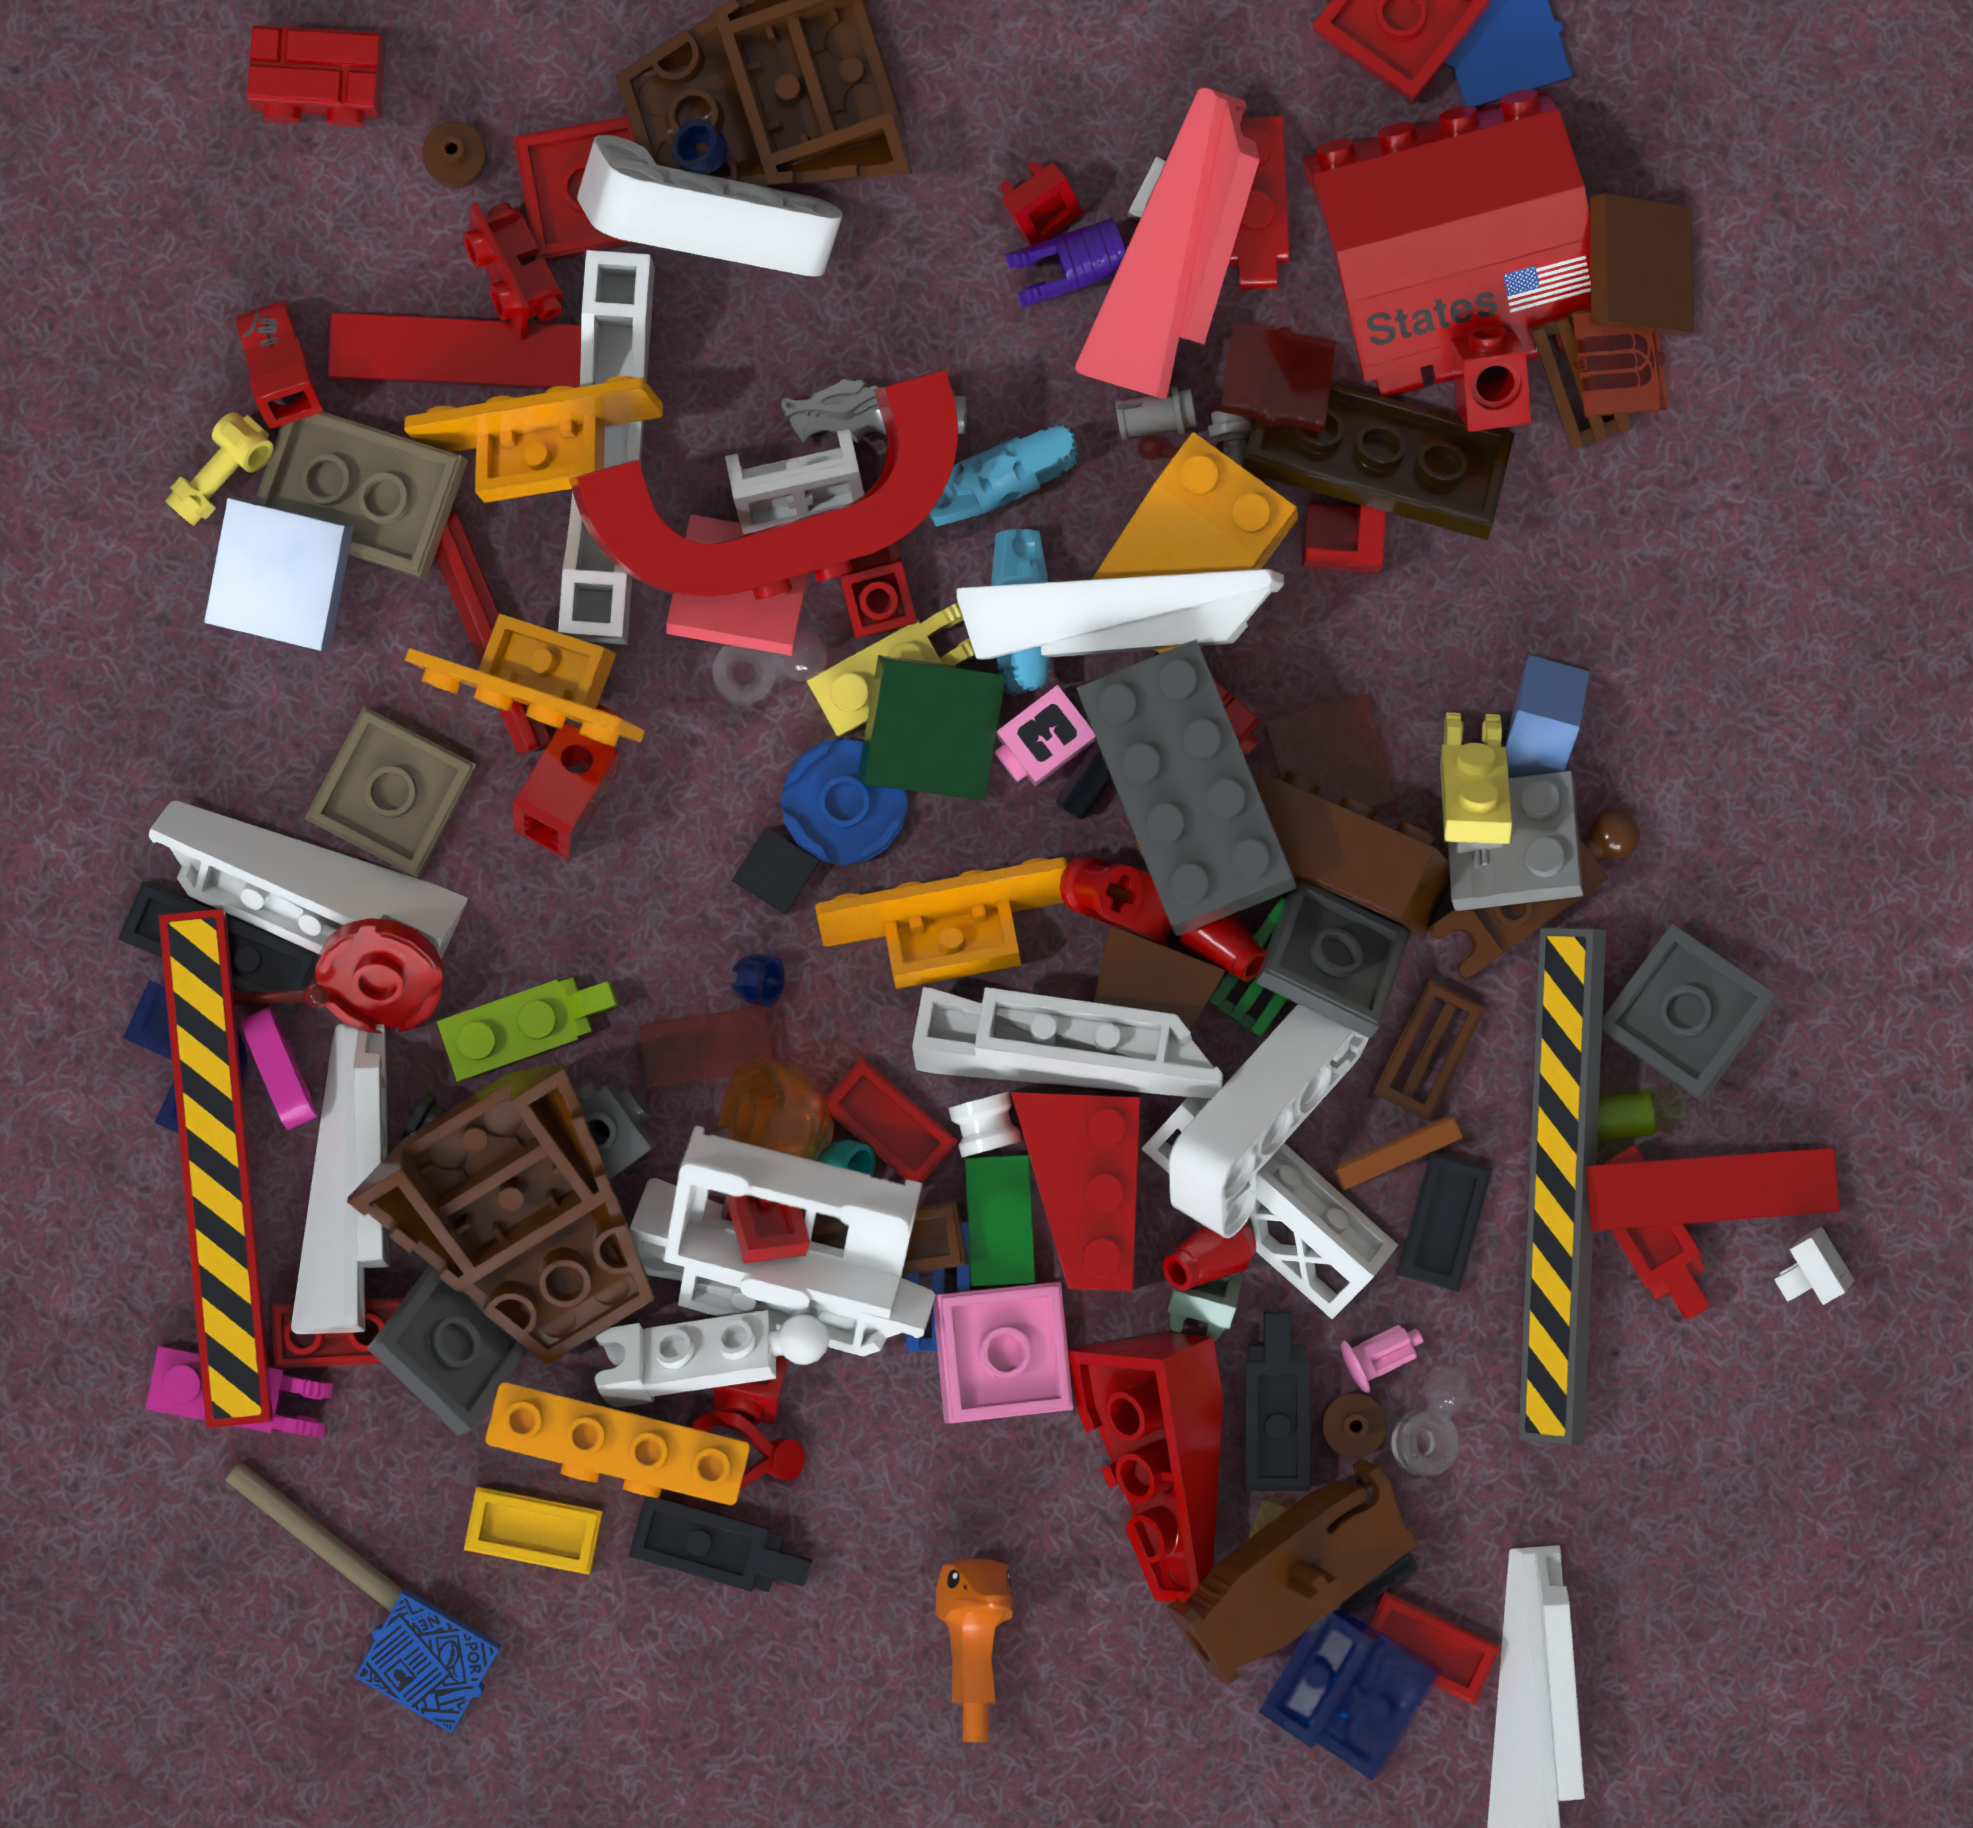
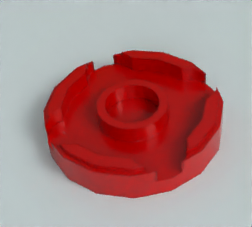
[315,918,444,1034]

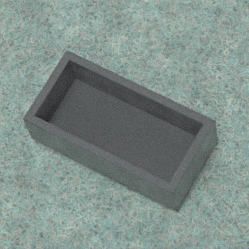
[1076,639,1297,936]

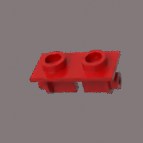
[463,202,563,339]

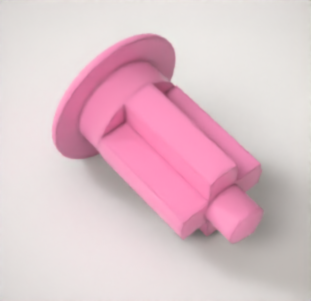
[1341,1325,1423,1393]

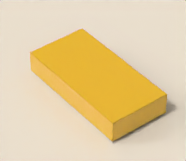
[464,1486,603,1575]

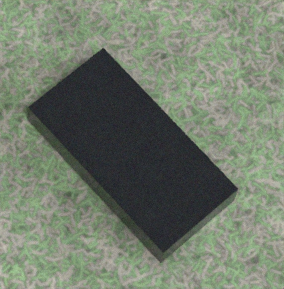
[1396,1152,1493,1292]

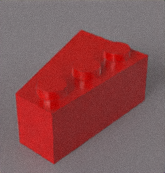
[1011,1092,1140,1291]

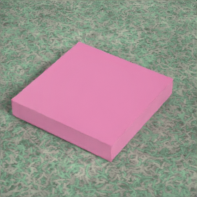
[933,1281,1073,1424]

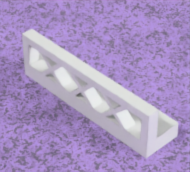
[1141,1097,1398,1319]

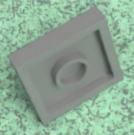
[1448,771,1583,911]

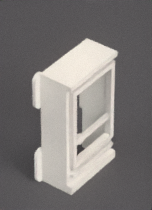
[663,1126,922,1319]

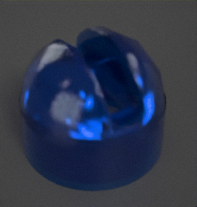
[672,119,729,175]
[731,954,785,1007]

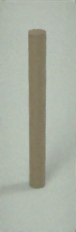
[225,1461,403,1612]

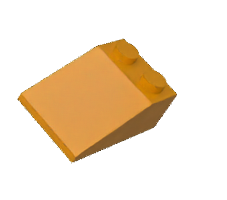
[1092,432,1298,654]

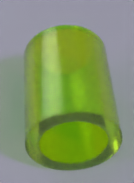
[1597,1091,1655,1142]

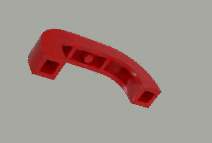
[569,369,958,600]

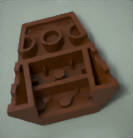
[615,0,913,187]
[347,1063,655,1365]

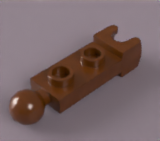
[1427,809,1640,980]

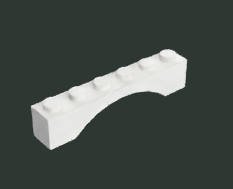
[558,250,655,645]

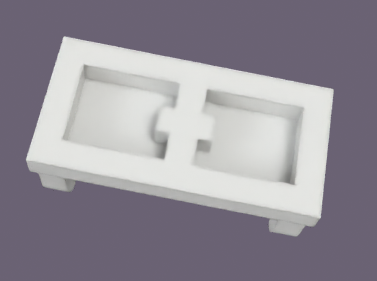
[725,428,864,534]

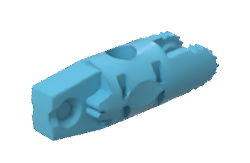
[929,425,1079,527]
[991,529,1050,696]

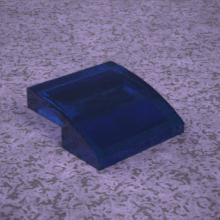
[1259,1609,1443,1780]

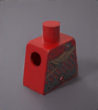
[512,704,625,860]

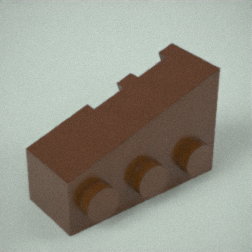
[1256,771,1451,939]

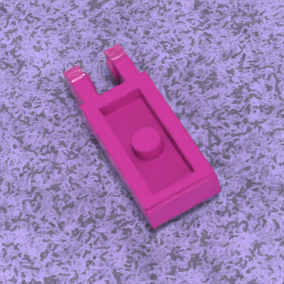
[145,1345,333,1438]

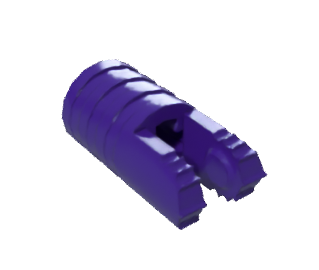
[1004,218,1126,308]

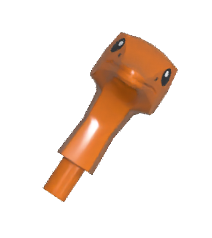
[936,1558,1013,1742]

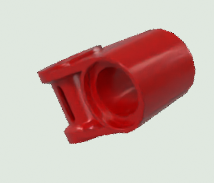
[1059,856,1172,946]

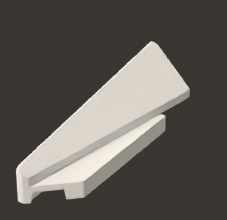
[630,1178,935,1356]

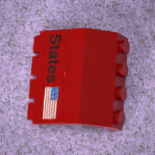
[1301,89,1591,397]

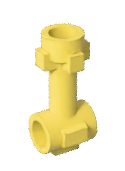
[165,412,274,526]

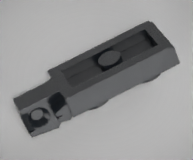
[1245,1312,1310,1491]
[628,1496,813,1592]

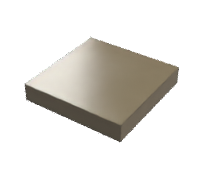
[304,706,478,878]

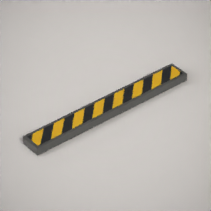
[1518,928,1606,1445]

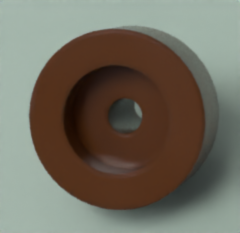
[422,122,487,188]
[1321,1393,1387,1458]

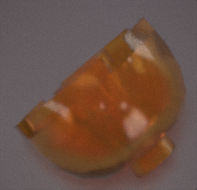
[717,1054,834,1161]

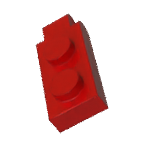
[1228,116,1289,290]

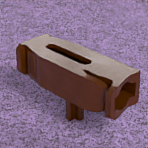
[1167,1458,1419,1686]

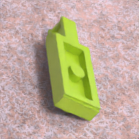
[436,977,619,1082]

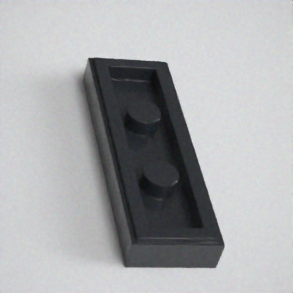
[118,881,319,1014]

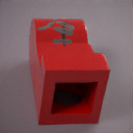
[236,299,324,430]

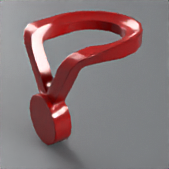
[690,1412,805,1490]

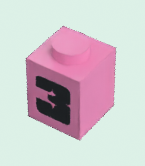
[994,685,1096,787]

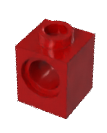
[1451,326,1531,432]

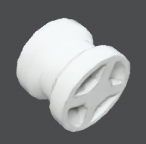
[948,1092,1023,1158]

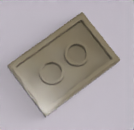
[255,401,468,580]

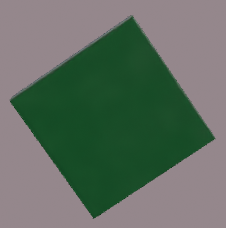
[857,655,1006,801]

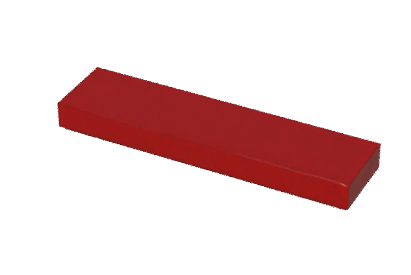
[327,313,581,390]
[1586,1148,1840,1231]

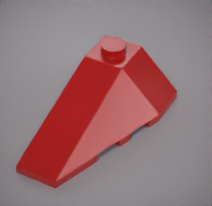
[1068,1332,1223,1603]

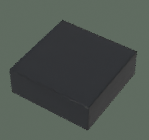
[732,827,820,916]

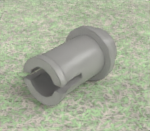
[1115,385,1197,441]

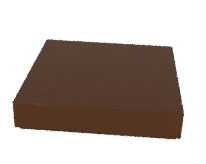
[1589,193,1694,335]

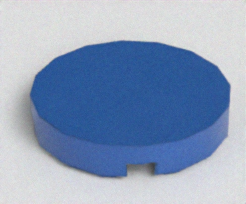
[781,739,908,866]

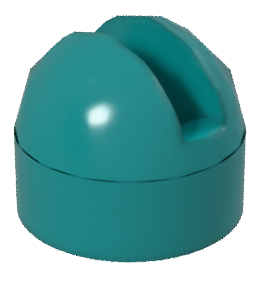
[820,1140,875,1177]

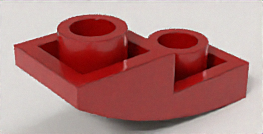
[840,542,917,638]

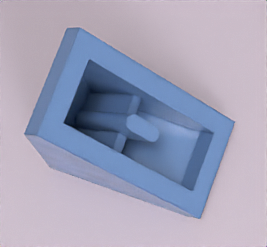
[1503,655,1590,778]

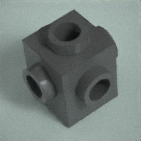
[576,1080,662,1179]

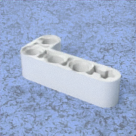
[577,135,843,276]
[1169,1004,1369,1238]

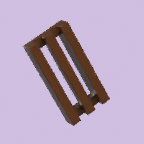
[1529,307,1632,450]
[1372,979,1486,1122]

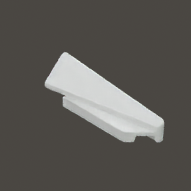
[956,570,1284,660]
[149,801,468,959]
[912,987,1223,1099]
[291,1024,390,1334]
[1487,1545,1585,1828]

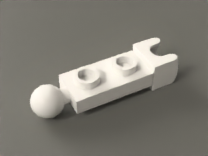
[595,1310,829,1408]

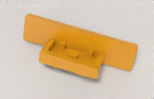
[404,376,663,503]
[404,613,645,747]
[815,857,1068,989]
[485,1382,750,1505]

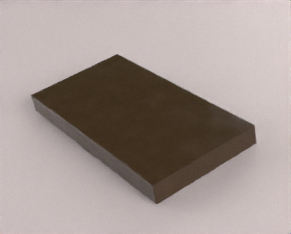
[1242,364,1515,540]

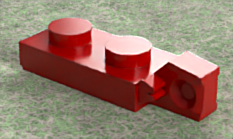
[1601,1145,1710,1320]

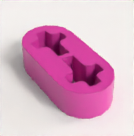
[240,1006,318,1130]

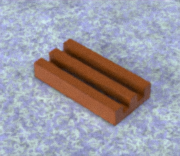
[1333,1116,1463,1190]

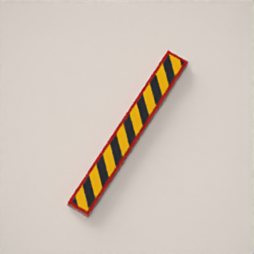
[159,909,273,1428]

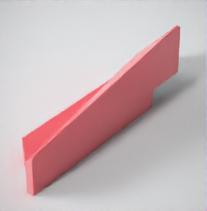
[1075,87,1260,400]

